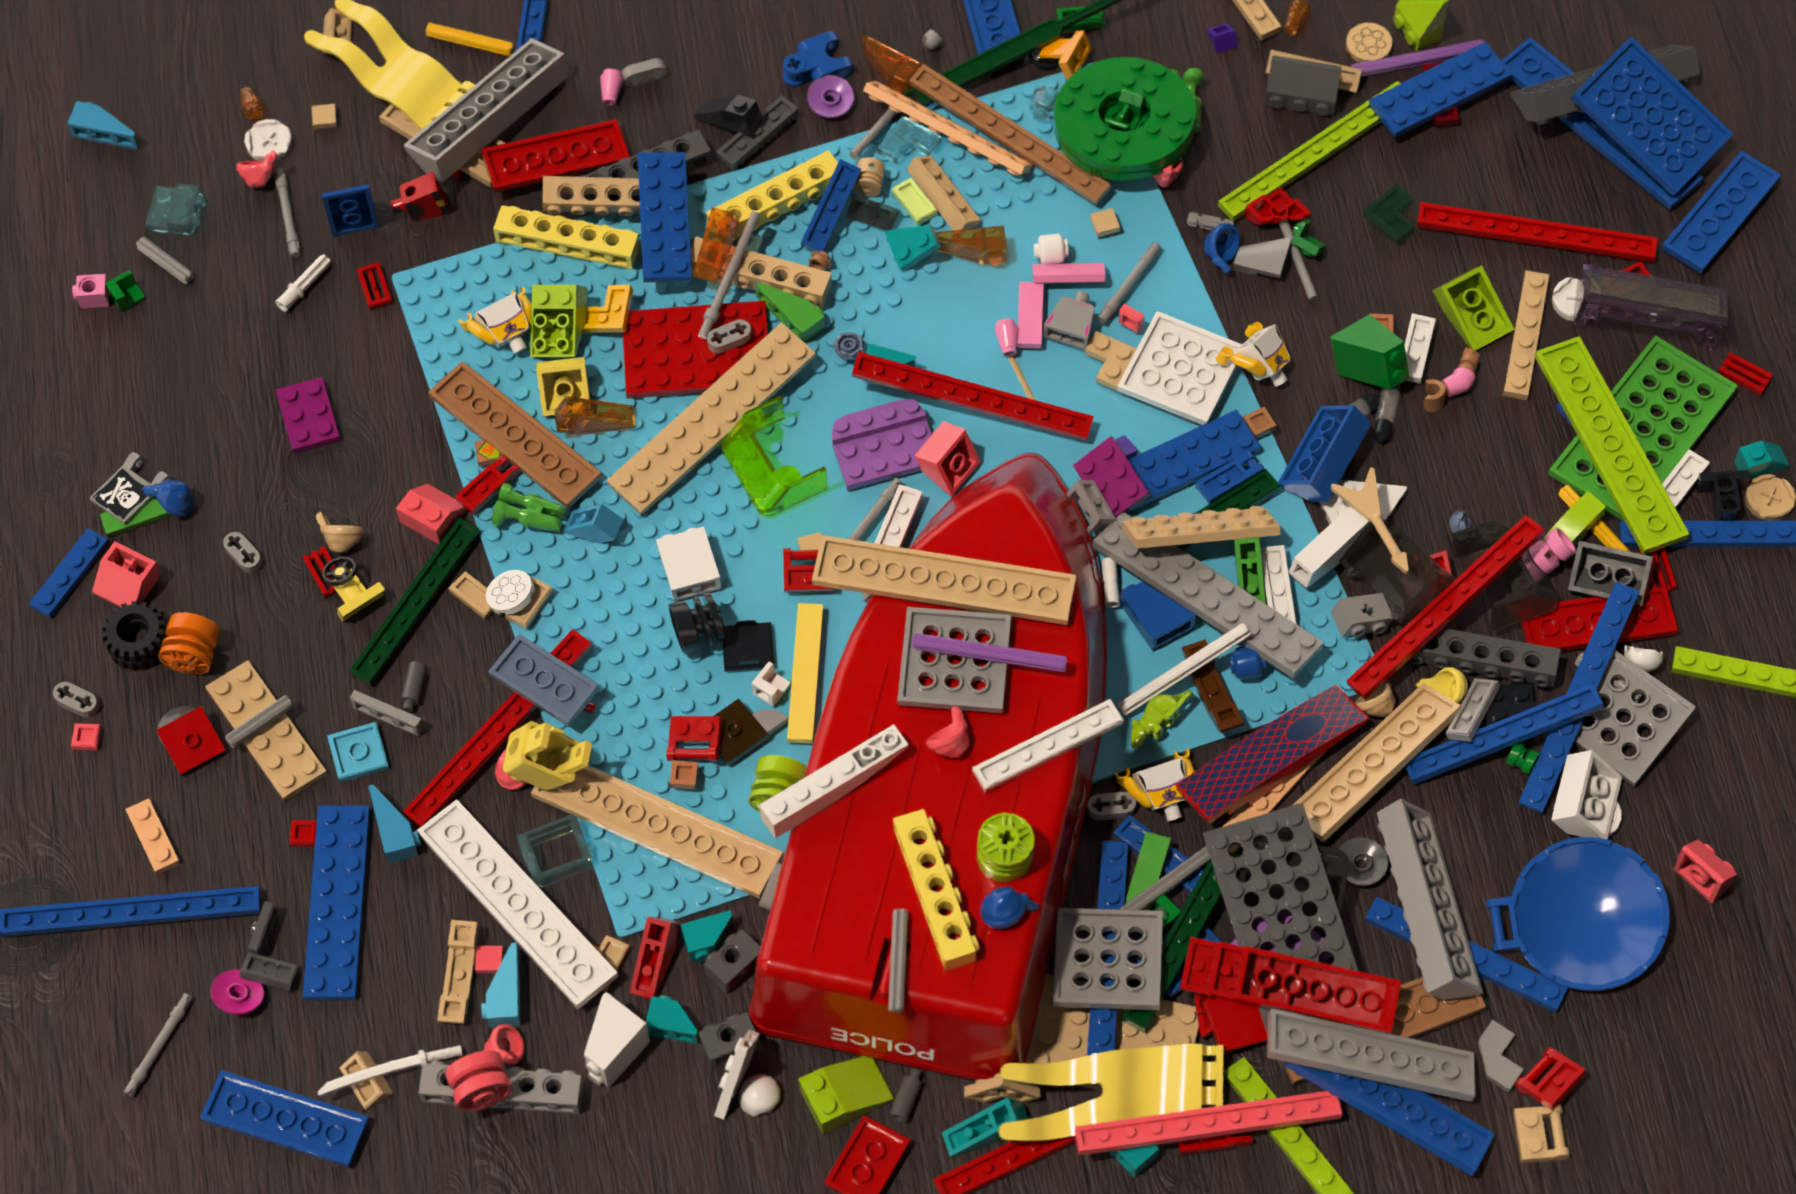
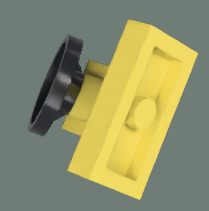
[322,557,385,622]

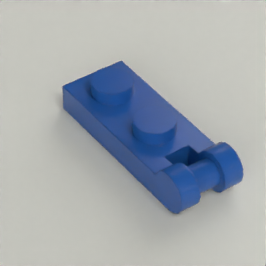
[1196,451,1266,504]

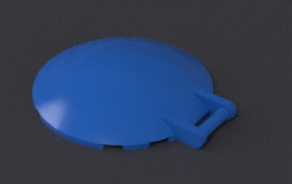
[1486,837,1670,991]

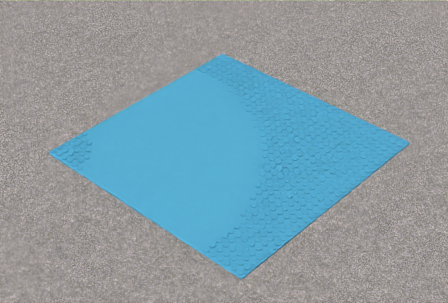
[392,62,1374,939]

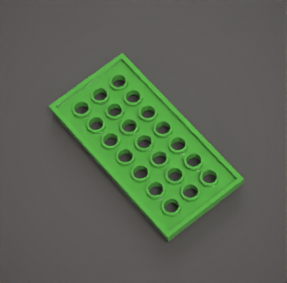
[1548,335,1738,521]

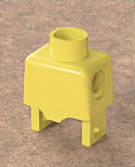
[503,721,592,791]

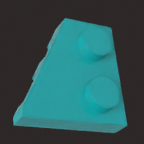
[885,225,942,272]

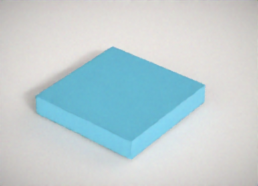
[327,722,389,783]

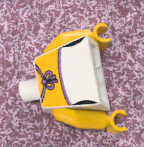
[458,287,531,354]
[1216,322,1290,387]
[1115,749,1195,821]

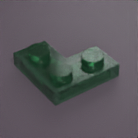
[1363,183,1415,244]

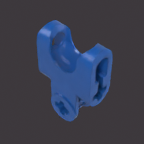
[783,31,855,87]

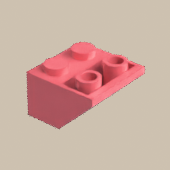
[92,541,162,608]

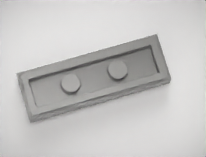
[1446,678,1500,742]
[350,690,424,736]

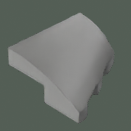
[1234,237,1292,278]

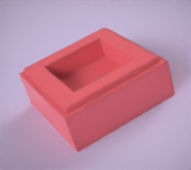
[1119,304,1144,333]
[71,723,102,751]
[475,946,503,974]

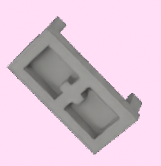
[1067,480,1116,536]

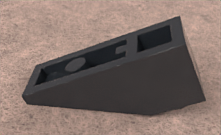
[694,94,763,136]

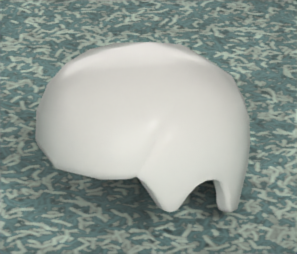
[1624,645,1663,673]
[738,1074,781,1116]

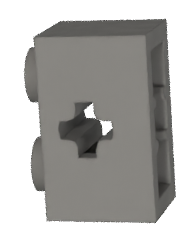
[1331,593,1394,637]

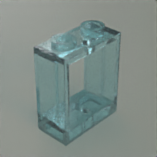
[516,814,596,888]

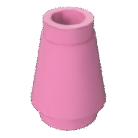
[600,69,623,105]
[994,319,1018,356]

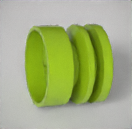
[748,755,807,812]
[976,813,1034,883]

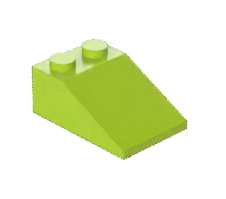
[1393,0,1449,52]
[1432,266,1515,351]
[798,1056,894,1135]

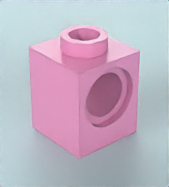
[72,274,110,308]

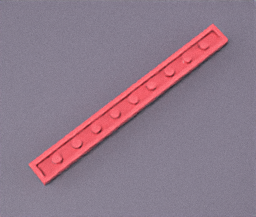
[1074,1091,1342,1156]

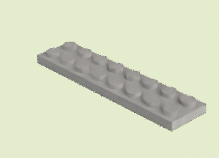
[1267,1008,1475,1102]

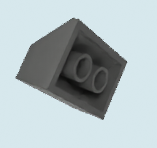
[1265,55,1342,116]
[1568,541,1656,606]

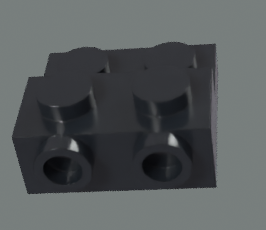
[1483,684,1536,727]

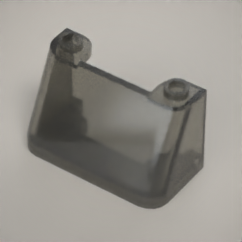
[1339,518,1456,624]

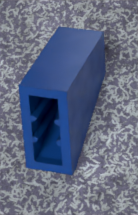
[1120,582,1196,650]

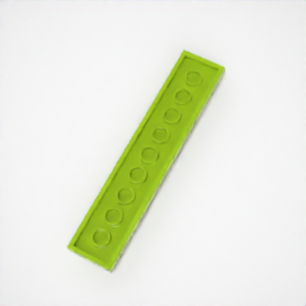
[1534,336,1690,555]

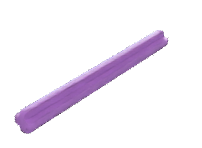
[1351,40,1484,77]
[912,633,1067,672]

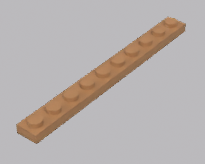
[909,64,1111,205]

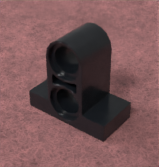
[1695,470,1750,521]

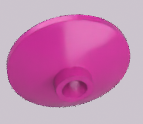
[211,970,264,1015]

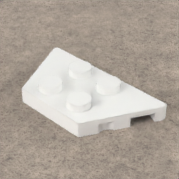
[1319,480,1407,531]
[714,1030,759,1120]

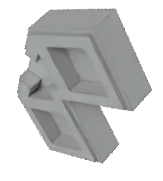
[1477,1020,1524,1093]

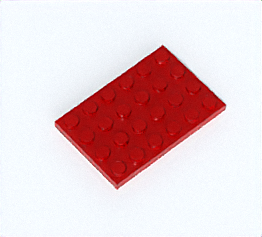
[623,301,768,399]

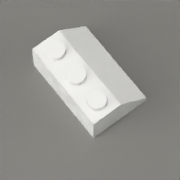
[1551,750,1622,839]

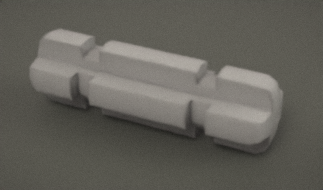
[1187,212,1234,230]

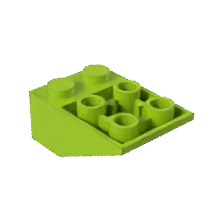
[530,285,588,357]

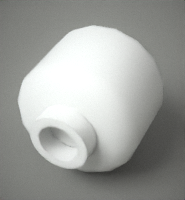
[1033,234,1069,264]

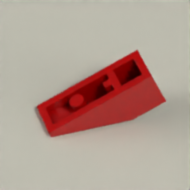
[629,917,682,999]

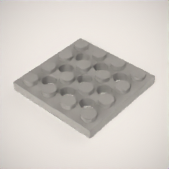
[897,607,1011,713]
[1574,650,1696,787]
[1053,908,1163,1010]

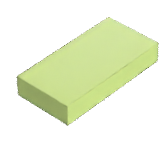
[892,178,937,226]

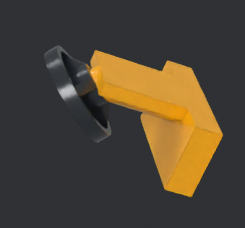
[1029,31,1092,80]

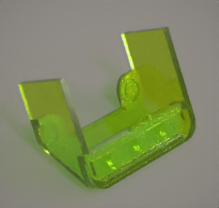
[721,395,828,517]

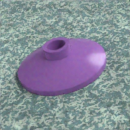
[807,75,854,118]

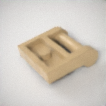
[1513,1104,1570,1163]

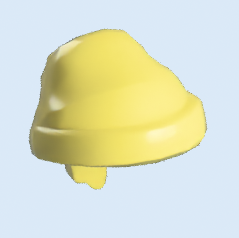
[1415,667,1468,704]

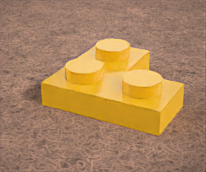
[582,285,634,333]

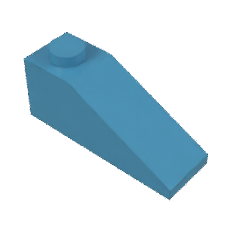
[67,101,139,150]
[368,785,421,864]

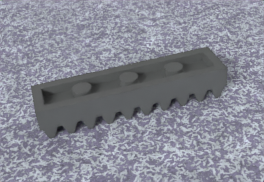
[716,95,799,171]

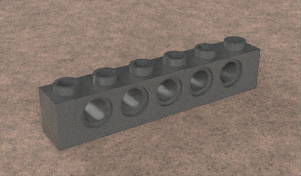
[578,130,712,216]
[1408,628,1561,687]

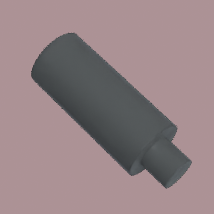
[401,661,427,712]
[889,1069,922,1123]

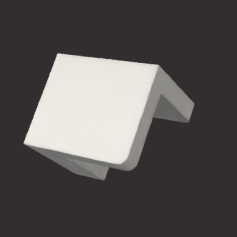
[752,662,790,707]

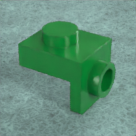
[1291,220,1327,257]

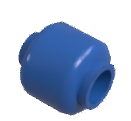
[1230,647,1267,680]

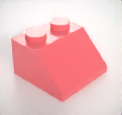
[915,421,981,496]
[396,483,467,544]
[1673,840,1737,904]

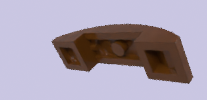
[1182,639,1244,733]

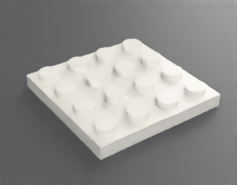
[1117,311,1242,425]

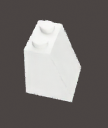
[584,992,650,1089]

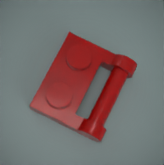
[783,548,834,593]
[666,716,722,761]
[1514,1047,1586,1111]

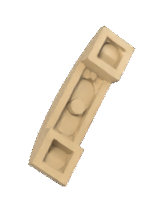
[437,920,478,1024]

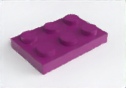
[276,377,341,454]
[1073,436,1151,518]

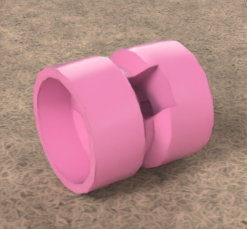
[1528,527,1576,574]

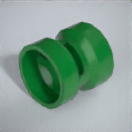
[1506,742,1540,775]

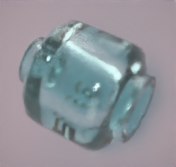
[1028,86,1058,122]

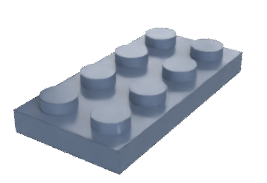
[488,634,600,727]

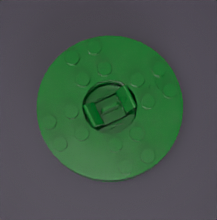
[1054,57,1196,180]

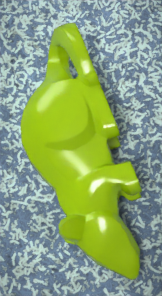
[1131,690,1194,749]

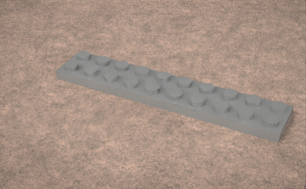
[1092,512,1324,678]

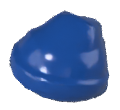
[1204,223,1240,273]
[142,480,194,517]
[980,887,1039,929]

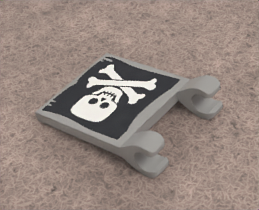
[89,452,169,525]

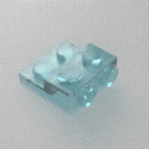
[145,183,205,235]

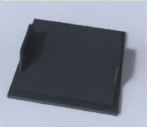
[723,620,775,672]

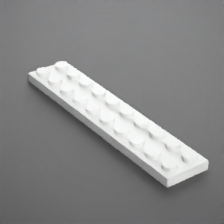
[416,799,619,1009]

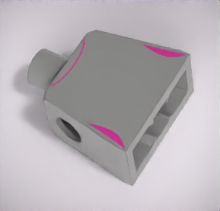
[1044,291,1095,350]

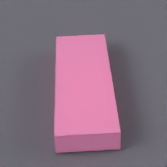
[1032,263,1105,283]
[1017,282,1044,349]

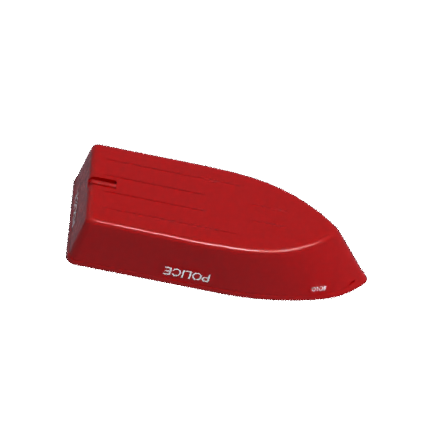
[749,452,1108,1081]

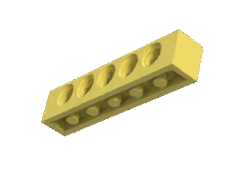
[706,150,838,244]
[493,206,640,269]
[893,809,979,971]

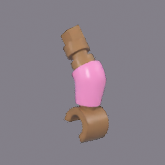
[1423,347,1480,412]

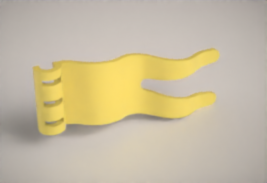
[304,0,475,130]
[998,1044,1223,1141]

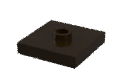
[709,698,769,766]

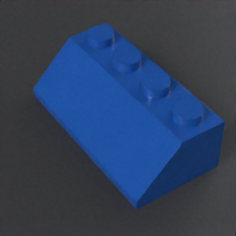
[1278,405,1372,502]

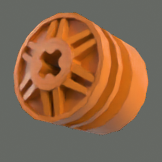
[158,612,221,675]

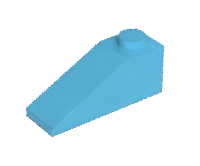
[481,943,521,1028]

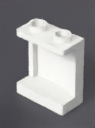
[656,527,721,602]

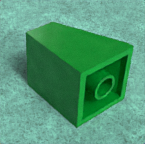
[1330,314,1410,389]

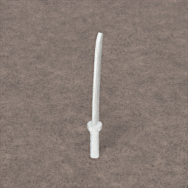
[318,1045,462,1096]

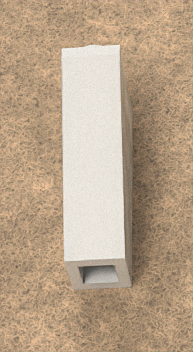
[1288,506,1373,588]

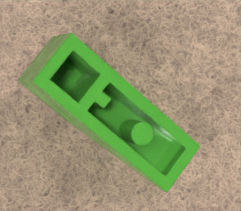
[756,282,825,343]
[1233,537,1266,604]

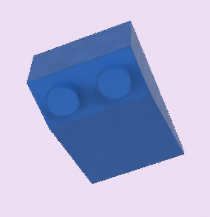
[321,184,379,237]

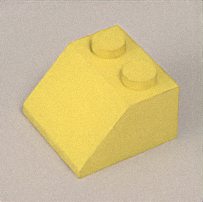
[536,357,591,416]

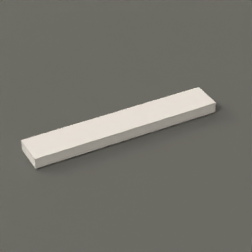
[972,699,1123,793]

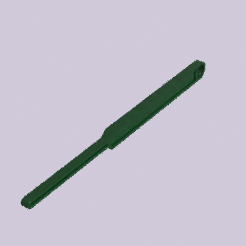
[903,0,1123,107]

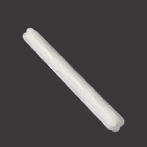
[1117,623,1250,715]

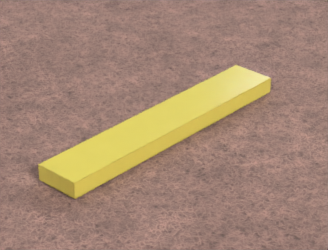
[787,603,823,744]

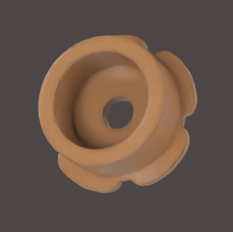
[809,251,832,271]

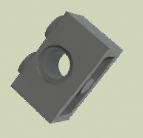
[704,929,760,994]
[698,1013,760,1069]

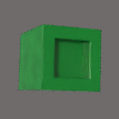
[105,270,145,312]
[1153,894,1181,936]

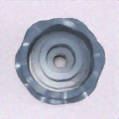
[834,332,864,361]
[1449,510,1473,540]

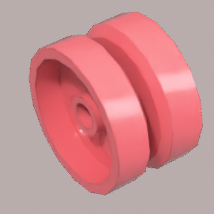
[445,1050,513,1112]

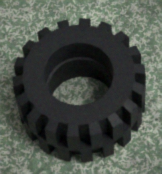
[102,601,167,670]

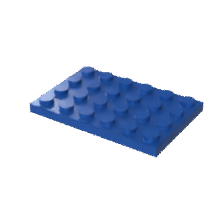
[1571,36,1733,196]

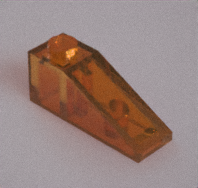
[861,34,922,94]
[693,207,741,283]
[936,226,1007,265]
[554,396,635,435]

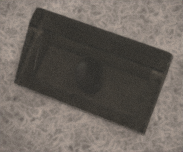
[846,195,900,231]

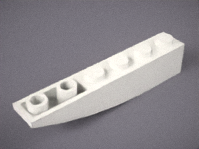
[759,725,908,839]

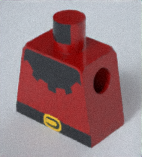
[390,172,450,221]

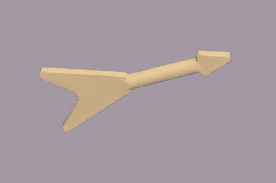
[1331,468,1409,574]

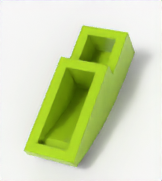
[1542,491,1606,553]

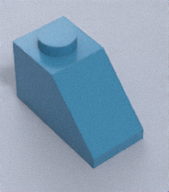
[564,503,623,543]

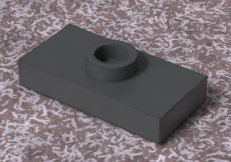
[248,901,278,956]
[240,952,298,991]

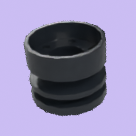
[668,592,725,654]

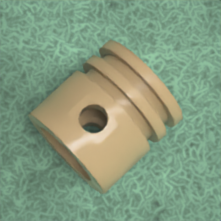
[853,157,885,197]

